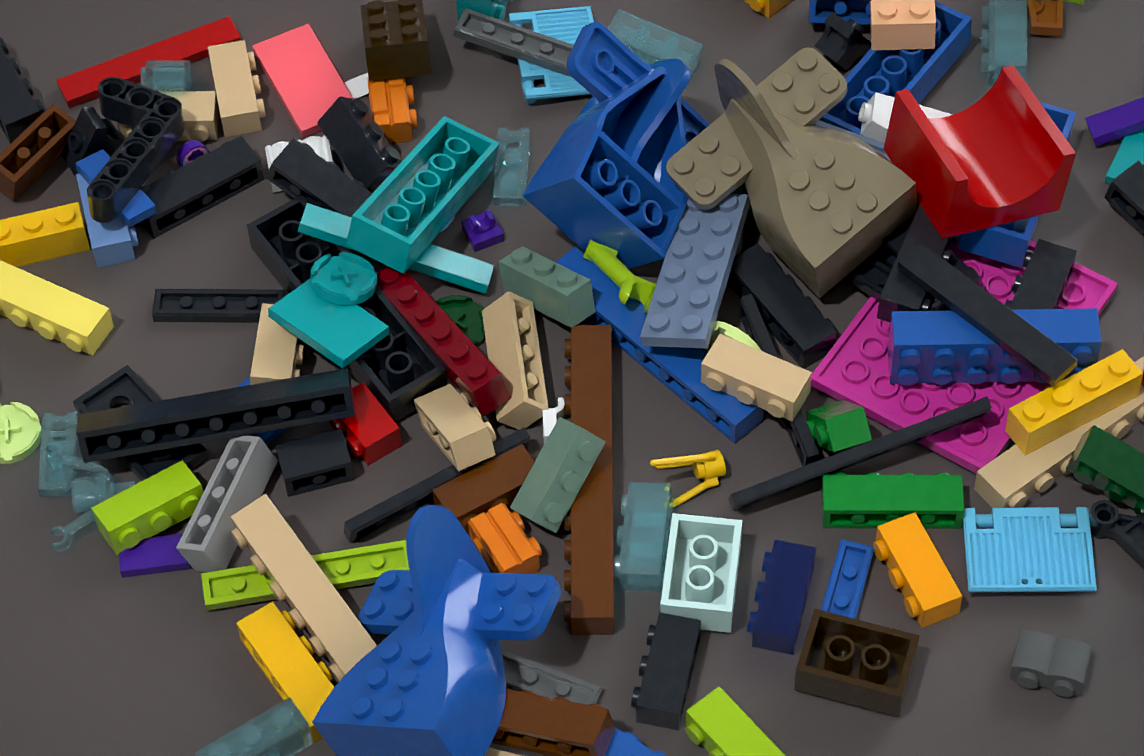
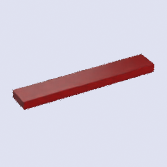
[56,16,242,108]

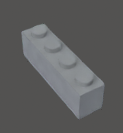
[176,435,278,572]

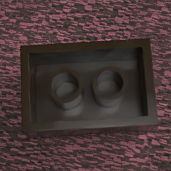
[360,0,432,81]
[794,608,920,717]

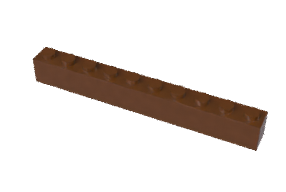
[564,325,614,635]

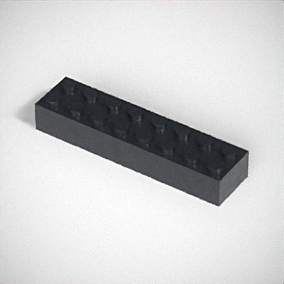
[247,195,447,422]

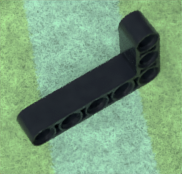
[87,77,184,223]

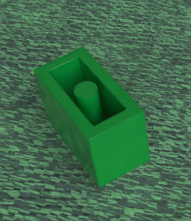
[805,400,872,452]

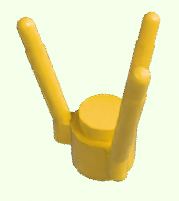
[650,450,726,511]

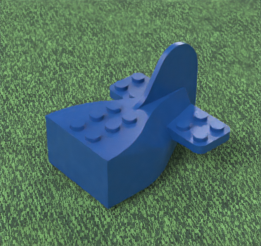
[522,22,710,269]
[312,505,562,756]

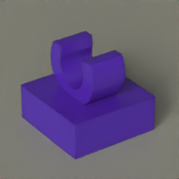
[461,209,504,252]

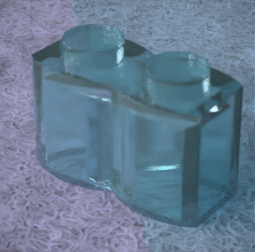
[140,60,191,92]

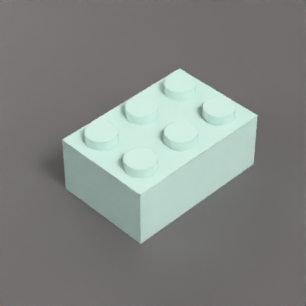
[660,513,742,633]

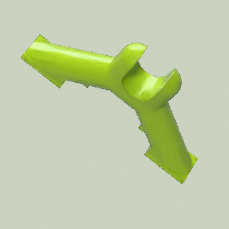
[583,240,657,313]

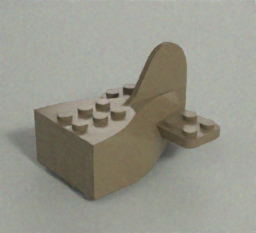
[666,47,918,298]

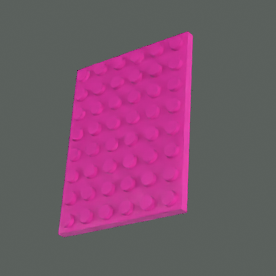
[811,236,1118,474]

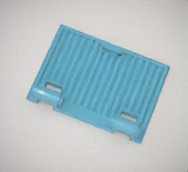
[508,6,594,104]
[963,507,1097,592]

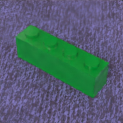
[821,473,964,529]

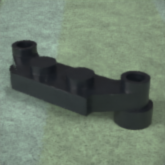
[1089,500,1144,568]

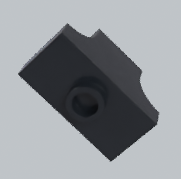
[815,11,871,71]
[61,107,123,176]

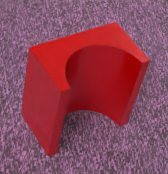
[883,65,1076,239]

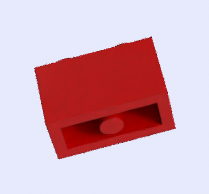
[329,382,402,466]

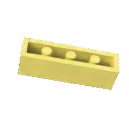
[0,260,114,356]

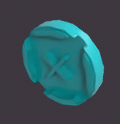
[310,253,377,305]

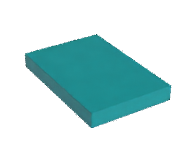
[268,279,389,369]

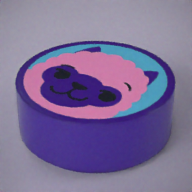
[176,140,209,167]

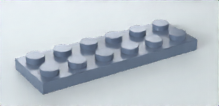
[640,194,750,348]

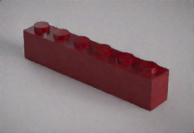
[377,266,511,417]

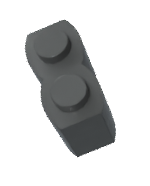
[1010,630,1092,697]

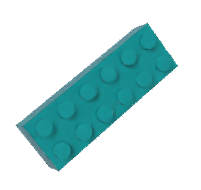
[346,116,500,274]

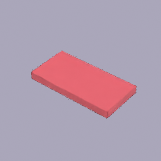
[252,23,353,138]

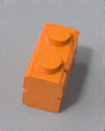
[367,77,418,144]
[468,503,542,574]

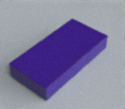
[1085,97,1144,146]
[119,533,191,578]

